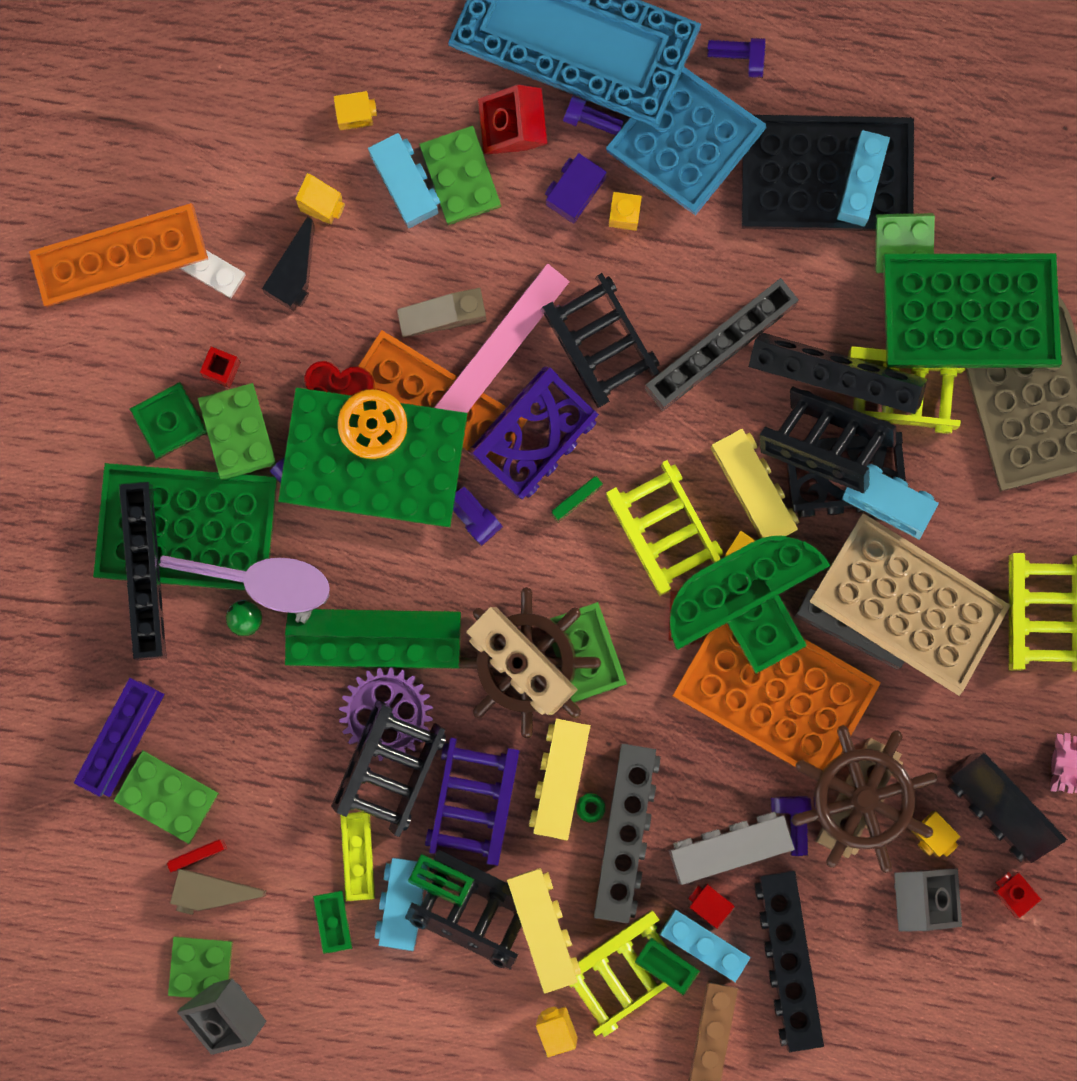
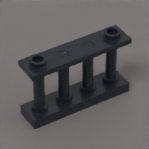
[541,273,660,408]
[760,386,896,493]
[331,700,446,837]
[405,849,522,970]

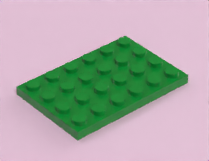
[883,253,1062,368]
[278,388,468,528]
[93,463,277,591]

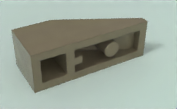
[397,288,487,338]
[170,869,267,915]

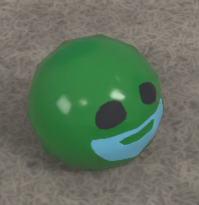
[226,600,262,637]

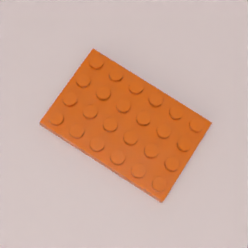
[672,623,881,770]

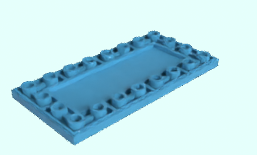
[448,0,701,128]

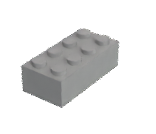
[668,812,795,885]

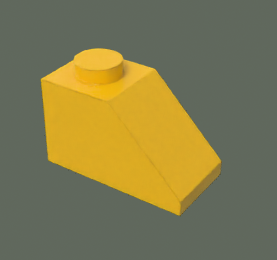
[295,173,345,225]

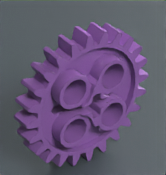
[339,667,433,761]

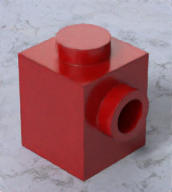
[992,871,1042,918]

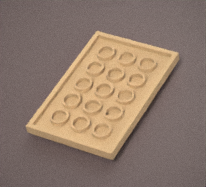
[809,513,1011,696]

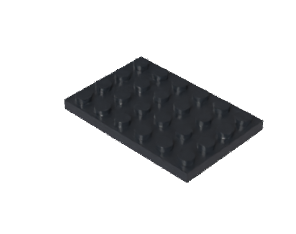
[741,115,914,231]

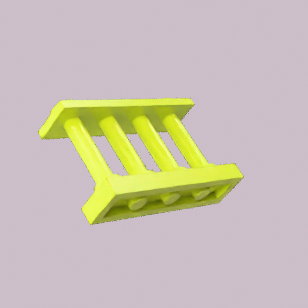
[848,346,965,434]
[605,460,724,596]
[1009,553,1077,672]
[569,910,668,1037]

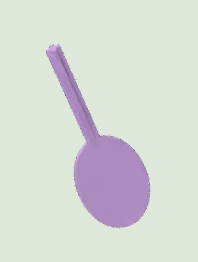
[160,555,330,613]

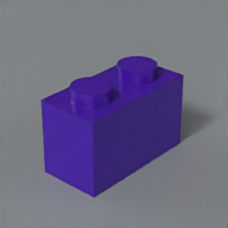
[545,153,607,224]

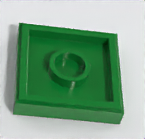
[130,382,207,460]

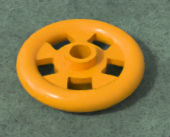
[338,389,407,459]

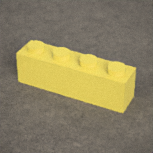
[710,429,799,539]
[529,719,591,840]
[507,868,582,994]

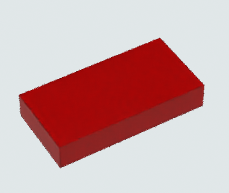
[166,839,227,873]

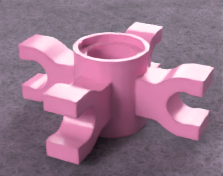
[1050,733,1077,794]

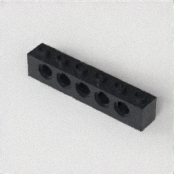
[748,332,928,414]
[119,482,167,661]
[754,870,824,1053]

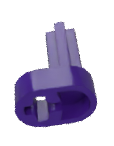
[708,38,766,78]
[563,96,624,136]
[771,796,811,856]

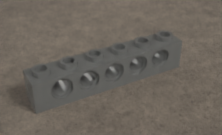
[645,278,799,412]
[594,744,661,924]

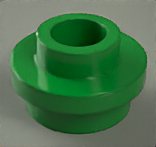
[576,793,605,823]

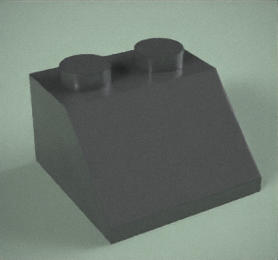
[894,868,962,932]
[177,978,267,1055]

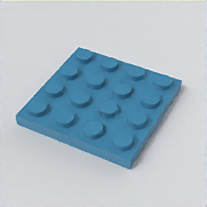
[606,67,766,216]

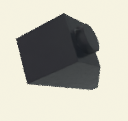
[262,216,315,311]

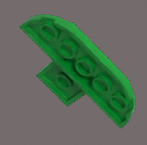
[670,536,830,674]

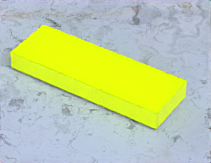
[340,812,375,901]

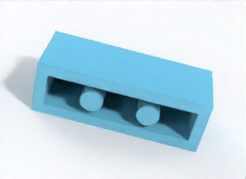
[837,130,890,227]
[368,133,440,229]
[842,464,939,540]
[374,858,428,951]
[659,909,751,982]

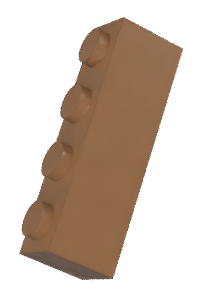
[688,981,738,1081]

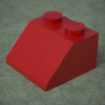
[478,84,547,155]

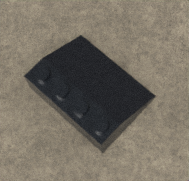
[946,752,1067,863]

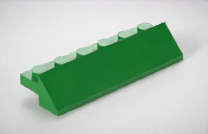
[285,609,461,669]

